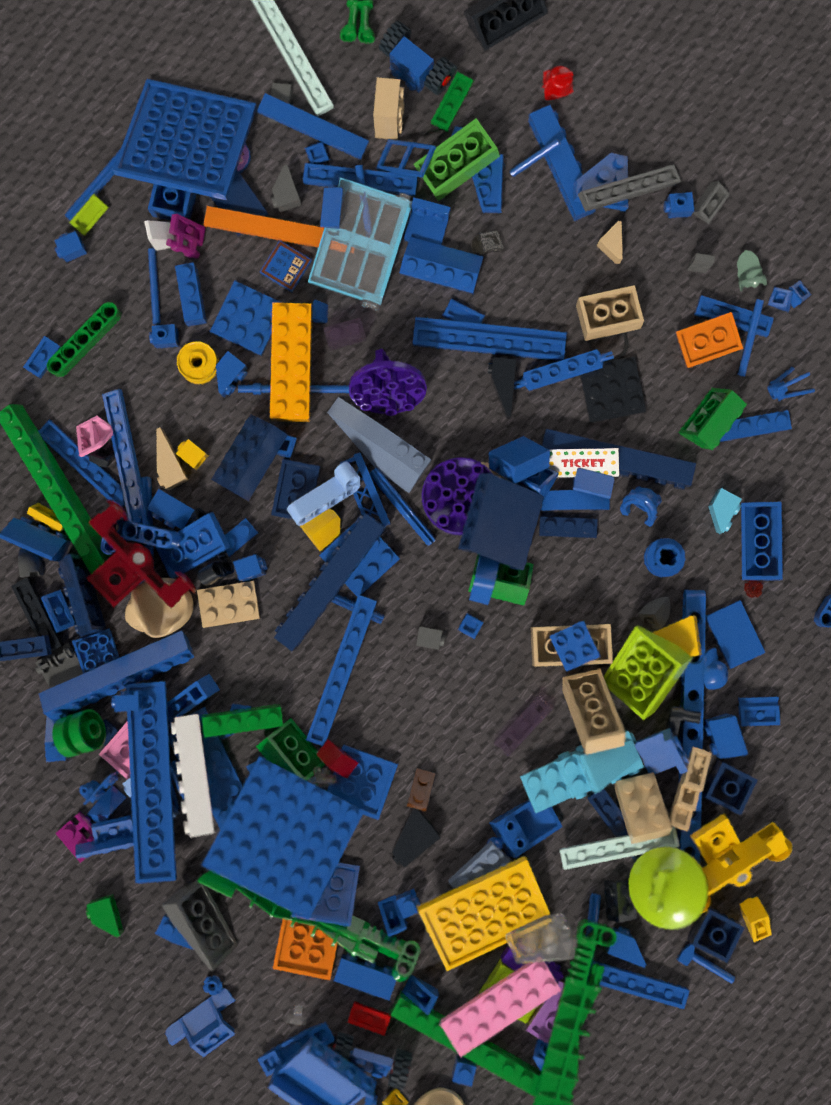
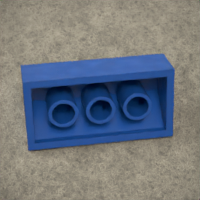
[399,237,483,294]
[741,502,782,581]

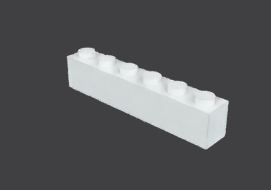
[171,714,214,837]

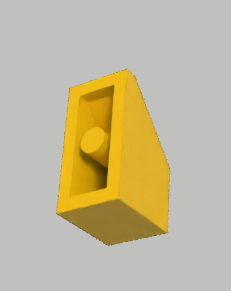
[740,896,772,942]

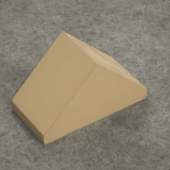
[597,221,622,264]

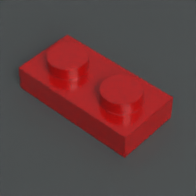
[347,1001,391,1035]

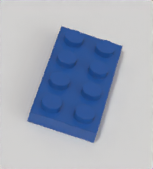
[155,512,230,579]

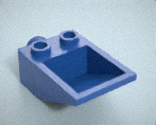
[487,800,563,857]

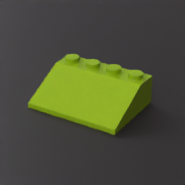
[603,626,692,720]

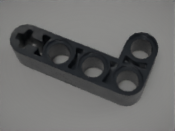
[184,508,234,586]

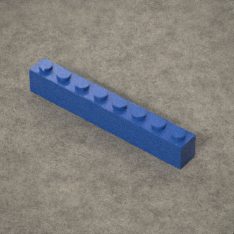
[39,631,194,720]

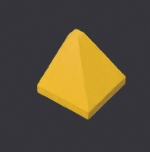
[382,1088,409,1105]

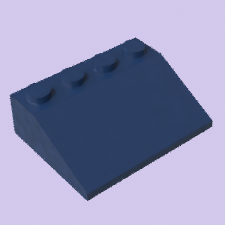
[58,554,106,637]

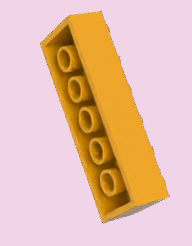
[270,303,312,422]

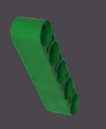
[47,302,121,377]

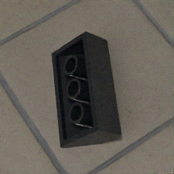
[463,0,548,51]

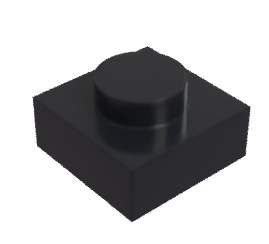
[89,448,115,468]

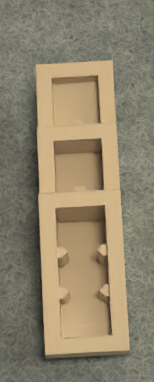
[669,747,712,831]

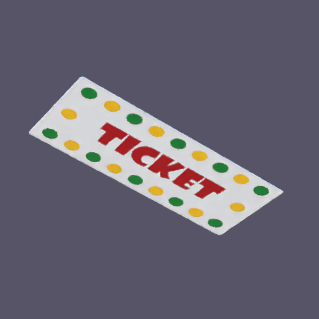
[549,448,619,477]

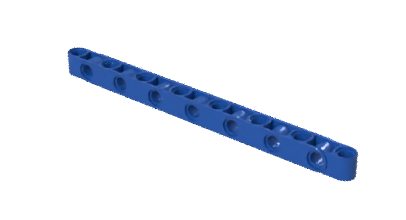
[677,590,706,865]

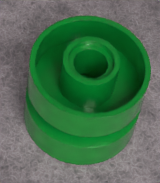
[52,709,106,758]

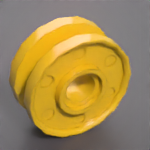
[177,342,219,384]

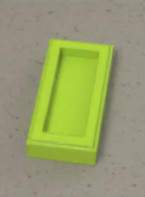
[69,194,109,236]

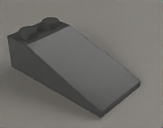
[162,880,238,970]

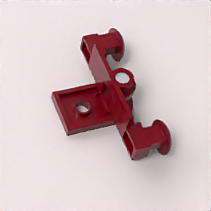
[87,500,196,609]

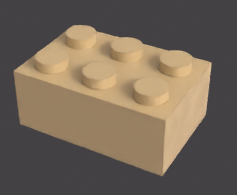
[373,78,404,140]
[576,285,644,341]
[615,772,672,844]

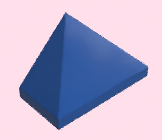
[87,785,127,823]

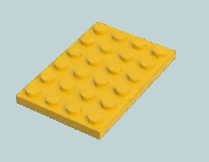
[417,856,553,971]

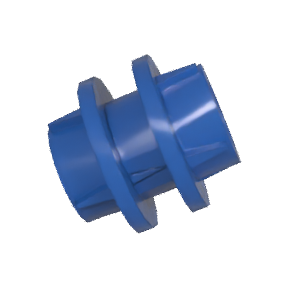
[644,538,685,577]

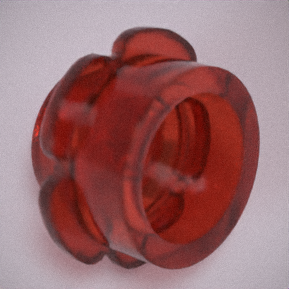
[744,580,763,598]

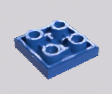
[72,628,120,674]

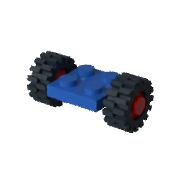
[333,1032,413,1090]

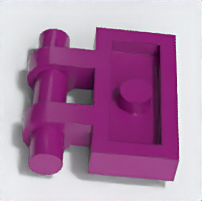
[166,214,205,259]
[55,811,94,863]

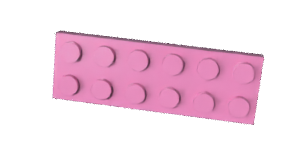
[439,955,561,1057]

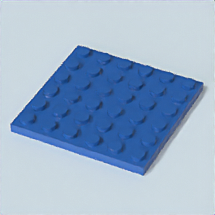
[113,79,257,200]
[202,756,364,920]

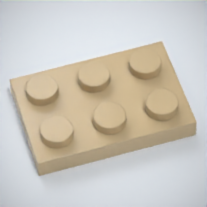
[197,581,260,628]

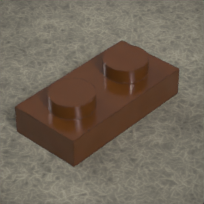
[407,768,435,811]

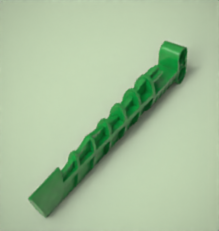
[198,870,420,982]
[533,919,617,1105]

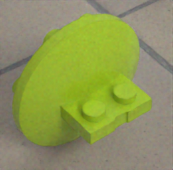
[629,847,708,929]

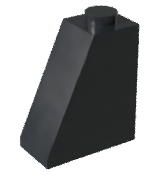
[392,808,441,868]

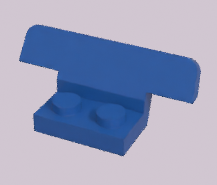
[166,988,236,1057]

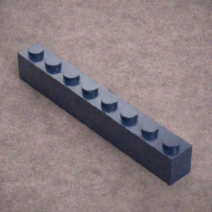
[541,429,696,490]
[274,513,387,651]

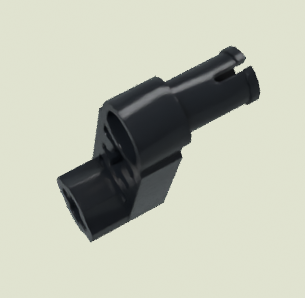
[665,705,701,736]

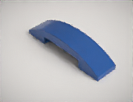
[540,490,610,511]
[258,1022,335,1076]

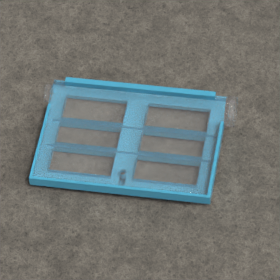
[308,177,412,312]

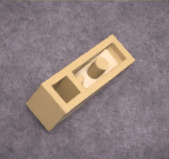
[157,427,189,490]

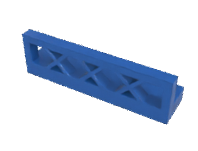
[340,452,390,526]

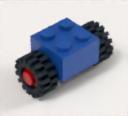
[379,20,457,95]

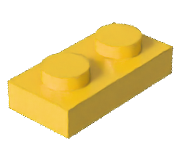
[27,503,64,532]

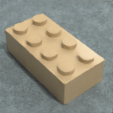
[531,624,613,667]
[562,669,625,755]

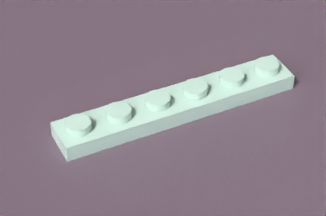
[559,826,679,870]

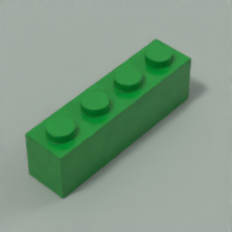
[202,704,283,738]

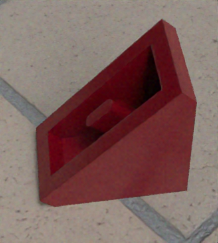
[316,739,359,778]

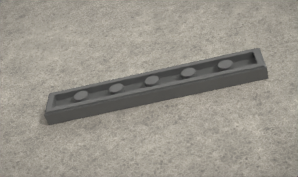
[578,165,681,212]

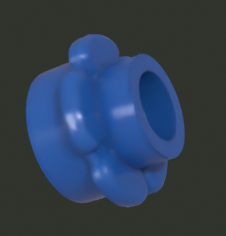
[203,976,222,995]

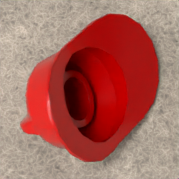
[542,66,573,100]

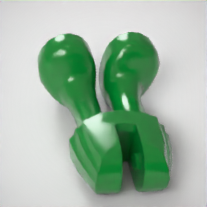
[340,0,375,43]

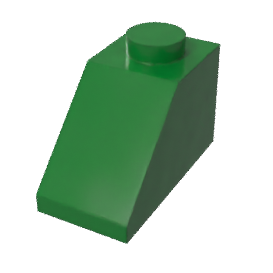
[86,894,124,937]

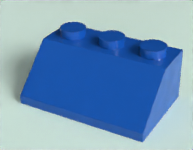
[0,516,71,562]

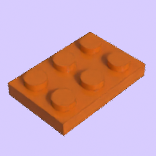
[675,312,743,368]

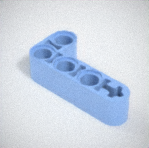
[287,462,360,526]

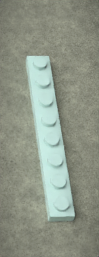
[251,0,334,117]

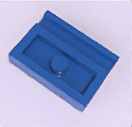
[738,697,780,726]

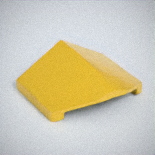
[300,509,340,551]

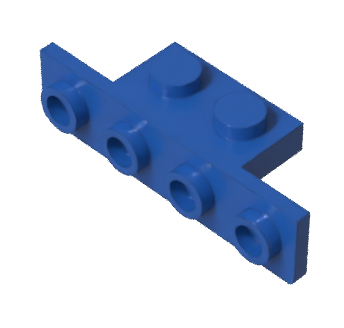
[75,815,134,858]

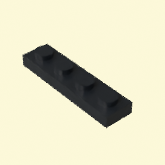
[11,577,64,652]

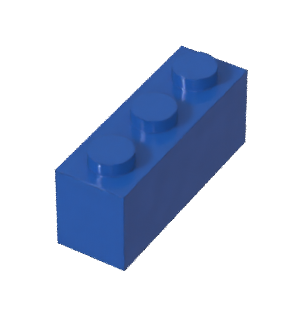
[175,262,207,327]
[334,953,396,1000]

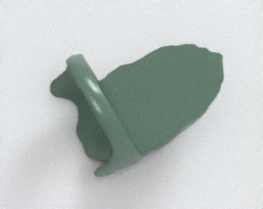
[737,250,767,291]

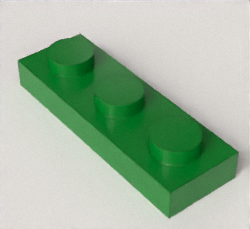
[431,72,474,132]

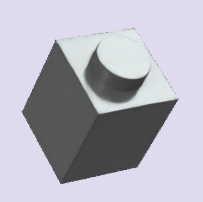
[416,627,445,650]

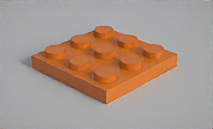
[273,919,337,980]

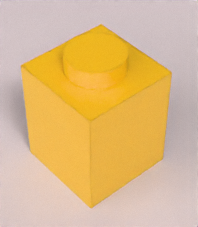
[176,439,209,470]

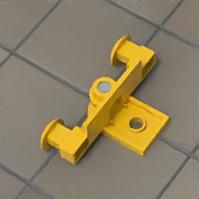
[691,814,793,914]

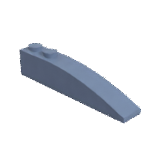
[327,397,431,493]

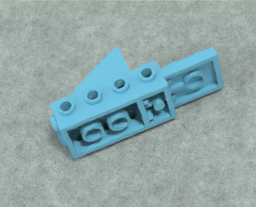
[520,730,644,813]

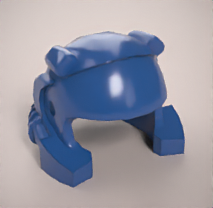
[620,486,662,527]

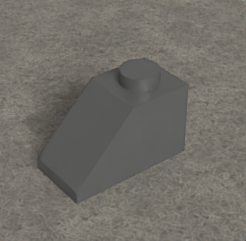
[271,165,301,213]

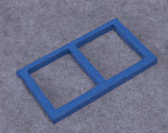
[376,139,436,177]

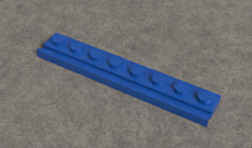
[413,317,567,361]

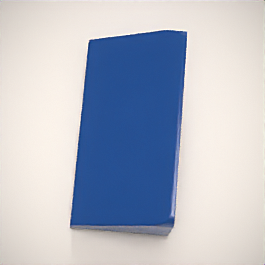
[320,187,343,229]
[573,468,614,499]

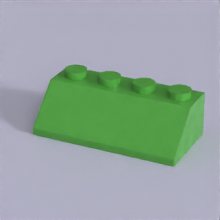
[414,118,500,201]

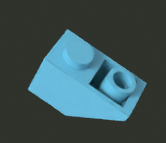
[708,488,742,534]

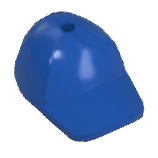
[704,648,728,690]

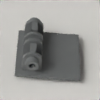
[35,643,83,688]

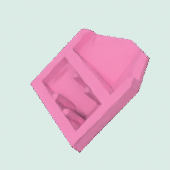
[76,416,113,457]

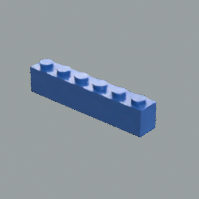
[528,105,596,221]

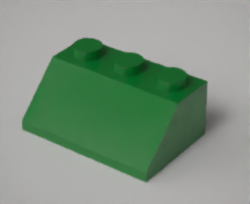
[678,388,747,450]
[468,554,534,606]
[256,718,325,781]

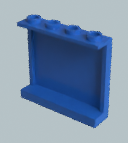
[268,1037,376,1105]

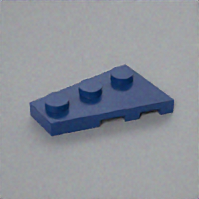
[472,154,504,213]

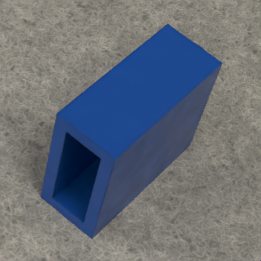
[489,436,550,484]

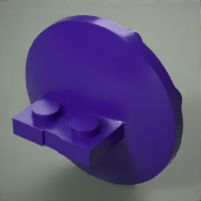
[349,349,427,416]
[422,457,493,535]

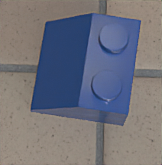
[703,713,748,759]

